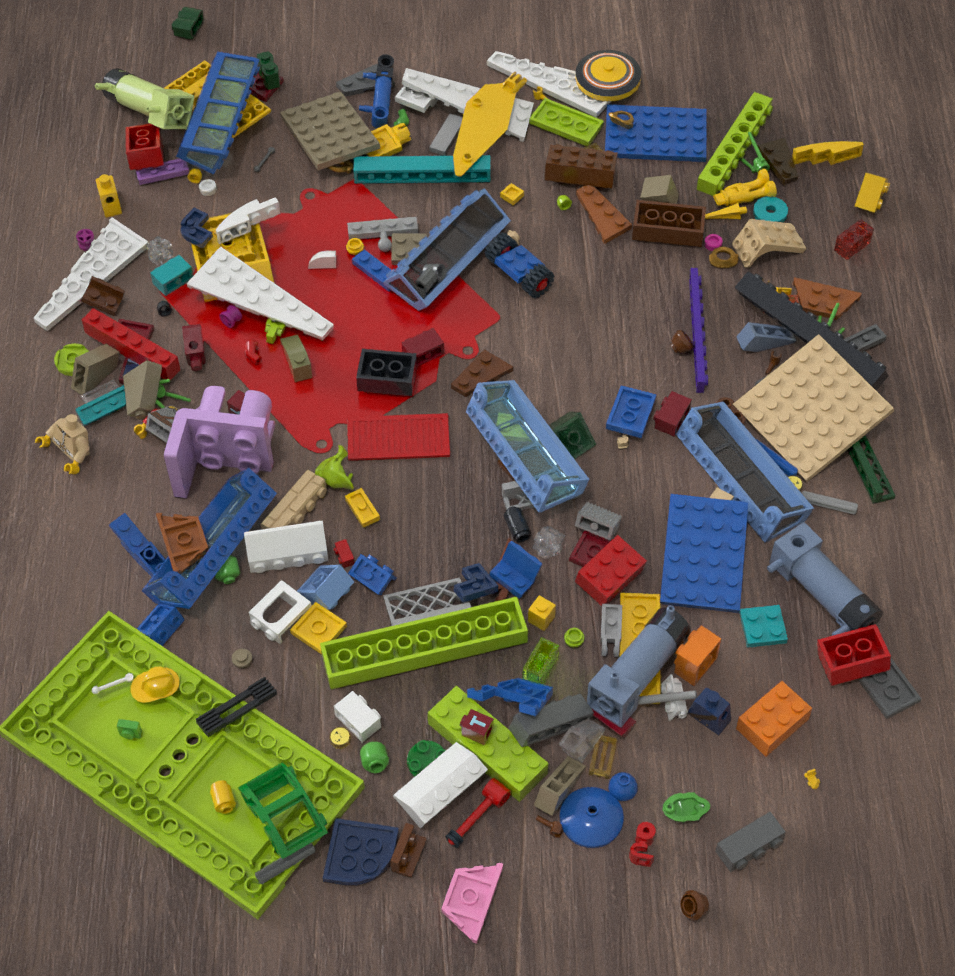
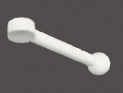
[92,673,134,694]

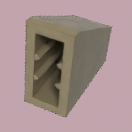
[71,344,119,397]
[123,360,162,419]

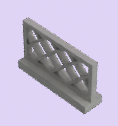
[383,578,471,626]

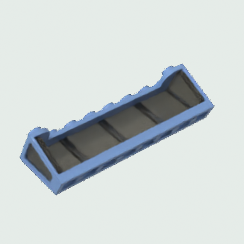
[383,188,511,311]
[676,402,814,542]

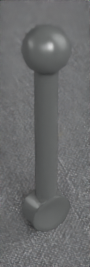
[254,147,275,172]

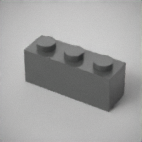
[715,812,786,872]

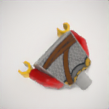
[134,406,179,443]

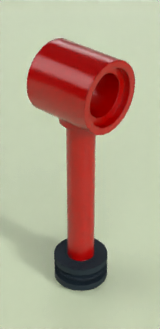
[445,778,512,848]

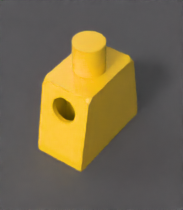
[96,174,122,218]

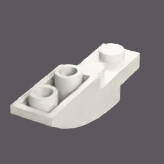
[216,197,280,244]

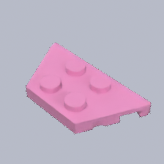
[441,863,503,944]

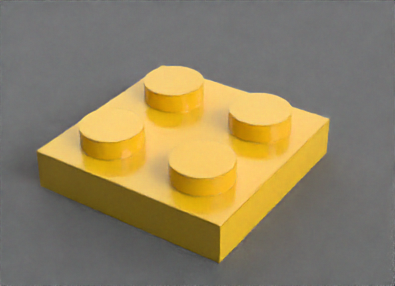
[290,602,347,655]

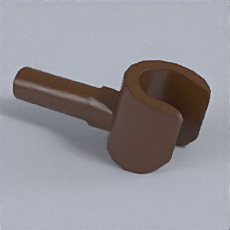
[765,351,782,376]
[536,815,563,838]

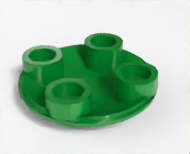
[407,740,446,777]

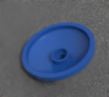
[560,787,624,848]

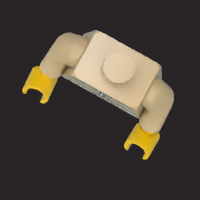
[35,414,90,475]

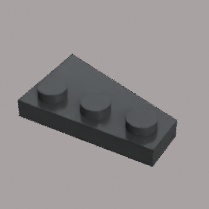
[336,63,395,97]

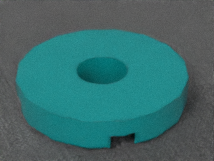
[753,196,788,223]

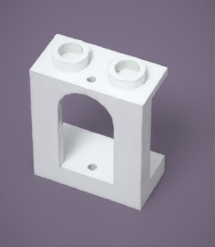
[249,580,311,644]

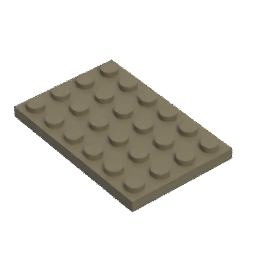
[280,92,380,170]

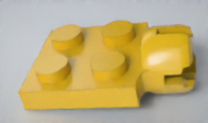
[366,123,411,157]

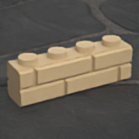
[261,470,327,530]

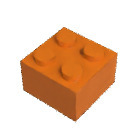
[674,625,721,686]

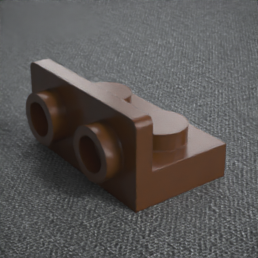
[81,276,125,316]
[390,823,426,877]

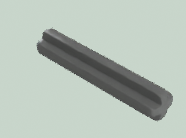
[255,843,315,884]

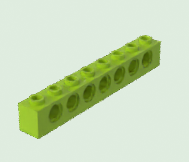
[696,92,773,196]

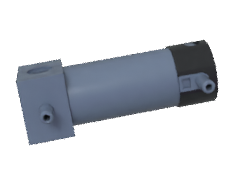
[767,522,883,636]
[587,605,691,727]

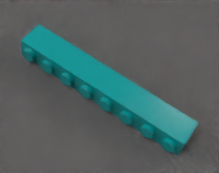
[354,155,491,183]

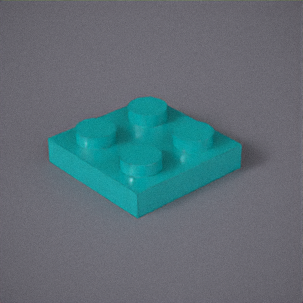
[739,605,788,648]

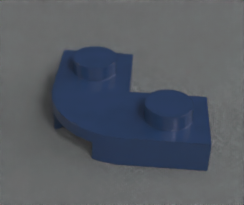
[181,207,213,248]

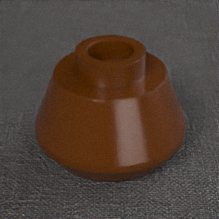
[670,330,694,354]
[680,890,709,921]

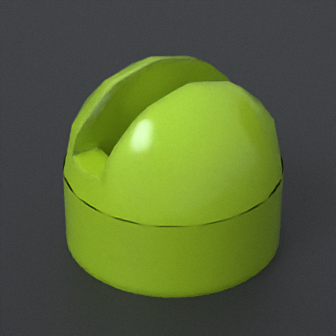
[557,195,572,210]

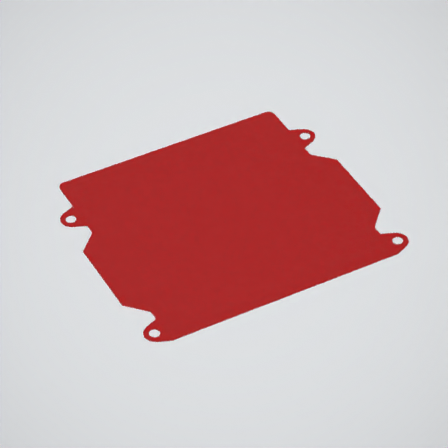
[159,180,500,454]

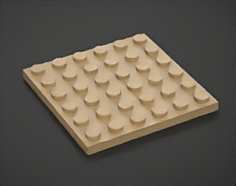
[733,334,894,483]

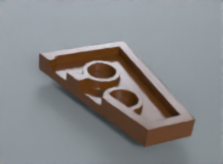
[451,349,514,397]

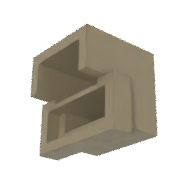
[640,175,679,204]

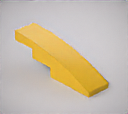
[792,141,864,165]

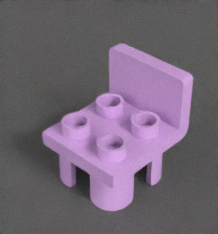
[164,386,275,498]

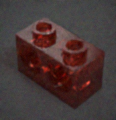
[834,219,874,260]

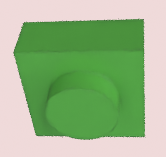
[117,719,142,739]

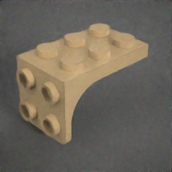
[732,219,807,268]

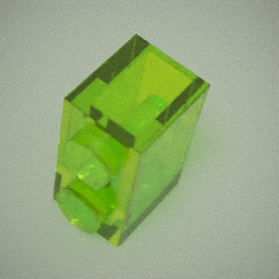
[522,637,560,684]

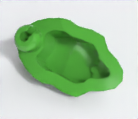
[663,792,710,822]

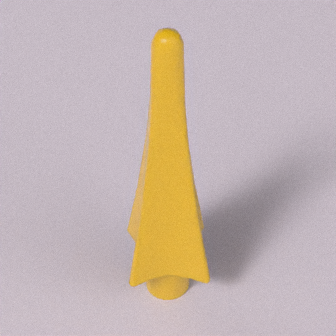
[705,203,747,219]

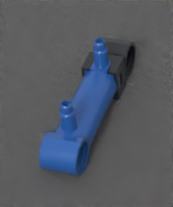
[359,54,394,128]

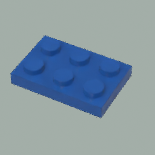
[605,385,657,438]

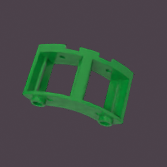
[238,762,328,859]

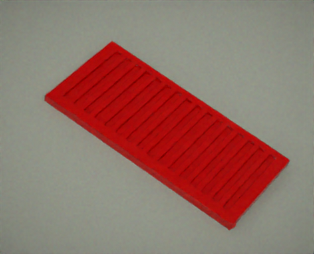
[347,413,450,461]

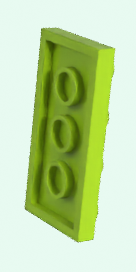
[529,98,604,147]

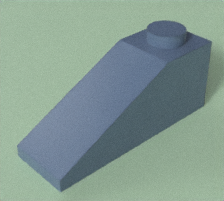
[736,322,796,352]

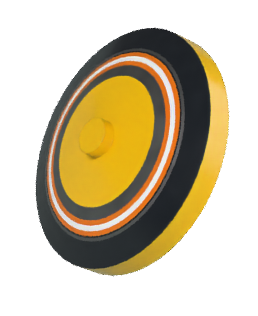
[575,50,641,101]

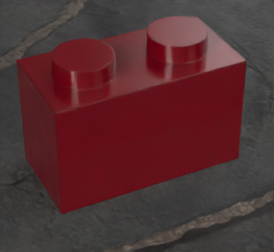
[402,328,445,367]
[653,391,692,437]

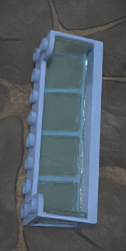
[466,380,589,512]

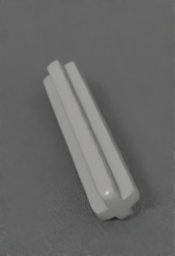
[802,491,858,514]

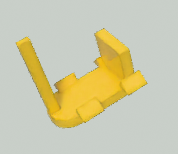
[804,769,821,789]

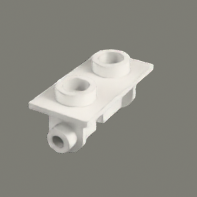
[661,674,688,721]

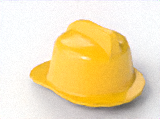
[131,666,179,703]

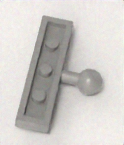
[347,217,418,252]

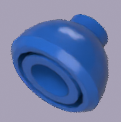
[608,772,638,801]

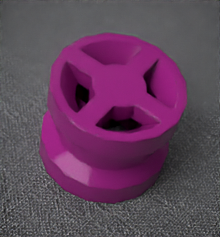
[76,229,95,251]
[219,305,242,328]

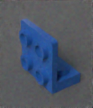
[489,541,542,599]

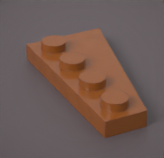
[576,185,632,244]

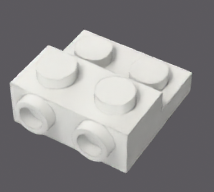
[395,86,438,113]

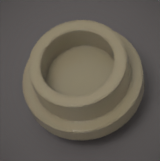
[232,649,252,668]

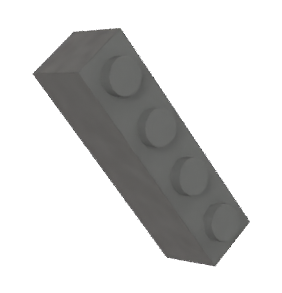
[509,694,594,747]

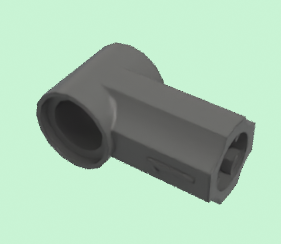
[414,264,446,294]

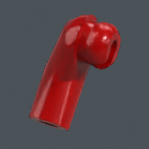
[245,340,262,365]

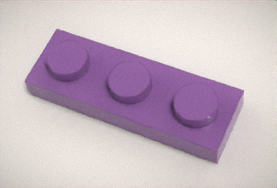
[136,159,189,185]

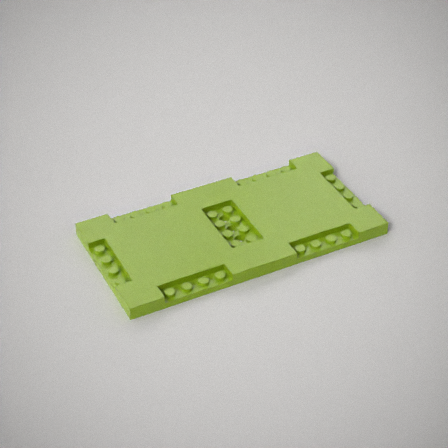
[0,611,365,920]

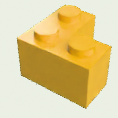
[855,173,890,212]

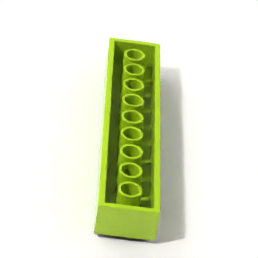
[320,597,528,689]

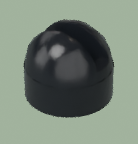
[157,301,172,317]

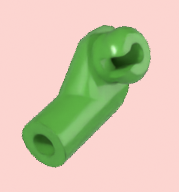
[393,109,409,128]

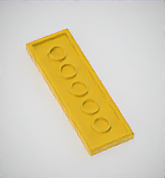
[619,593,660,704]

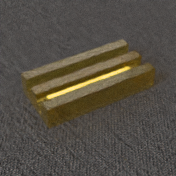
[589,734,617,779]

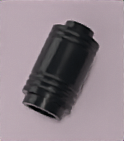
[503,506,531,543]

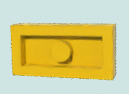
[345,488,380,528]

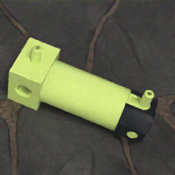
[95,68,194,129]

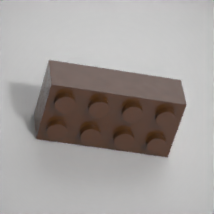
[544,144,618,189]
[632,200,706,247]

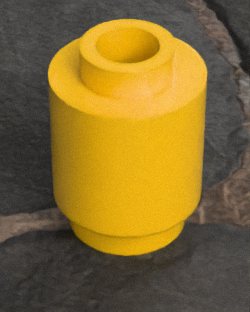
[210,780,236,814]

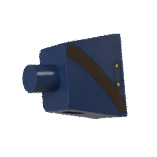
[687,688,731,736]

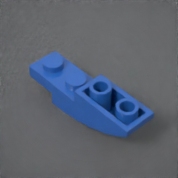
[109,513,166,577]

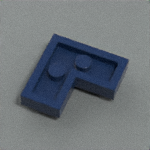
[454,563,498,603]

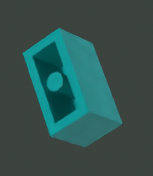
[150,255,193,296]

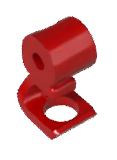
[629,822,656,867]

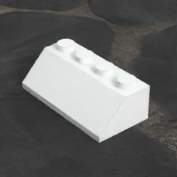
[244,520,328,573]
[393,742,488,829]

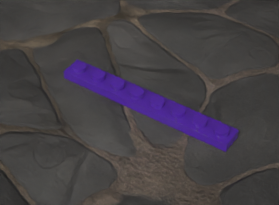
[689,268,708,393]

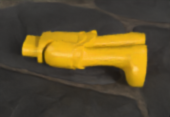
[713,169,777,206]

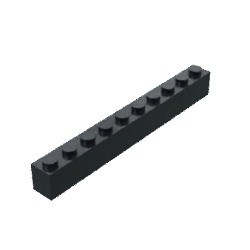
[734,271,889,391]

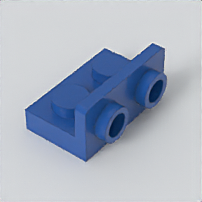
[348,554,397,596]
[137,604,184,646]

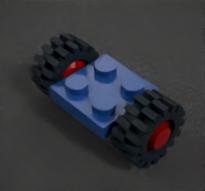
[485,233,555,298]

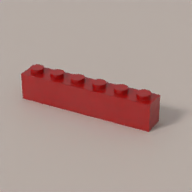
[81,308,181,380]

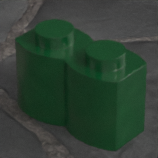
[172,7,204,39]
[257,51,280,90]

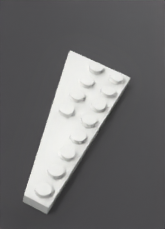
[187,247,334,340]

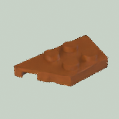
[793,277,862,320]
[156,513,209,574]

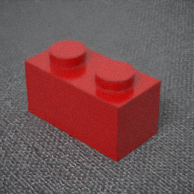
[333,539,355,569]

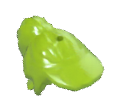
[315,445,354,489]

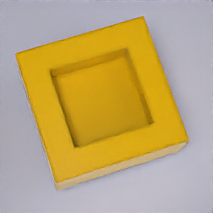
[500,183,524,205]

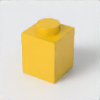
[528,595,556,631]

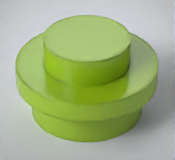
[564,628,584,647]

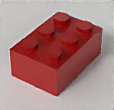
[126,123,164,170]
[575,535,647,606]
[817,624,891,686]

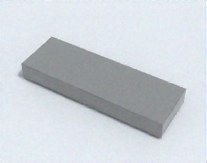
[429,114,463,156]

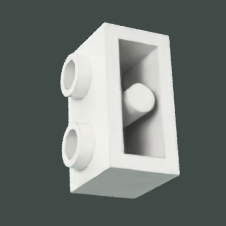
[334,691,381,743]

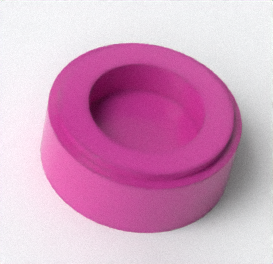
[704,234,722,251]

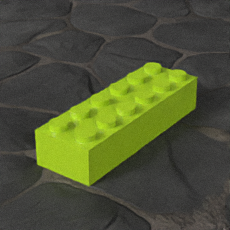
[428,686,549,802]

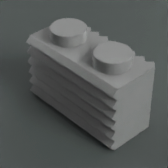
[575,502,622,541]

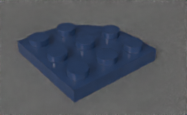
[322,818,399,885]

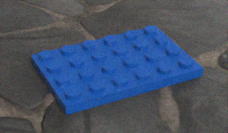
[605,104,706,162]
[660,494,748,613]

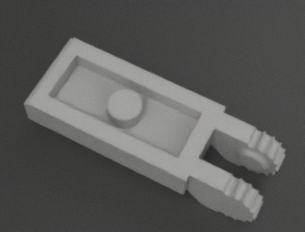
[601,604,622,657]

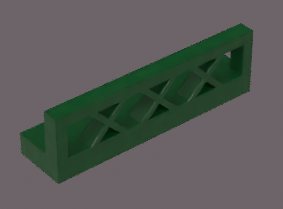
[847,436,896,504]

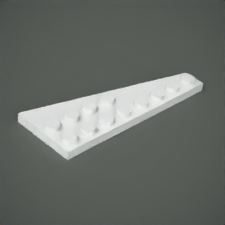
[487,51,611,118]
[402,68,534,142]
[34,218,149,331]

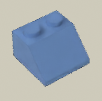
[297,565,354,610]

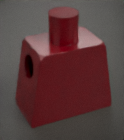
[182,324,206,371]

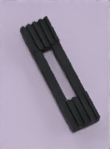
[196,677,277,737]

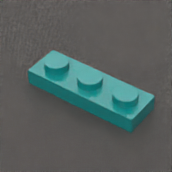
[75,385,126,427]

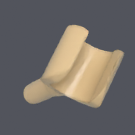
[617,434,628,449]

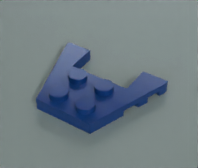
[467,678,553,716]

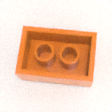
[736,681,812,757]

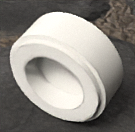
[199,179,217,196]

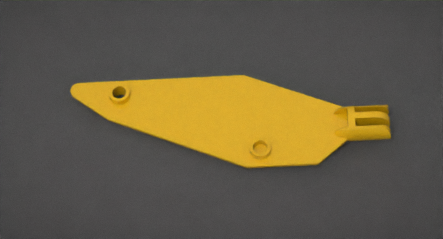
[453,71,527,177]

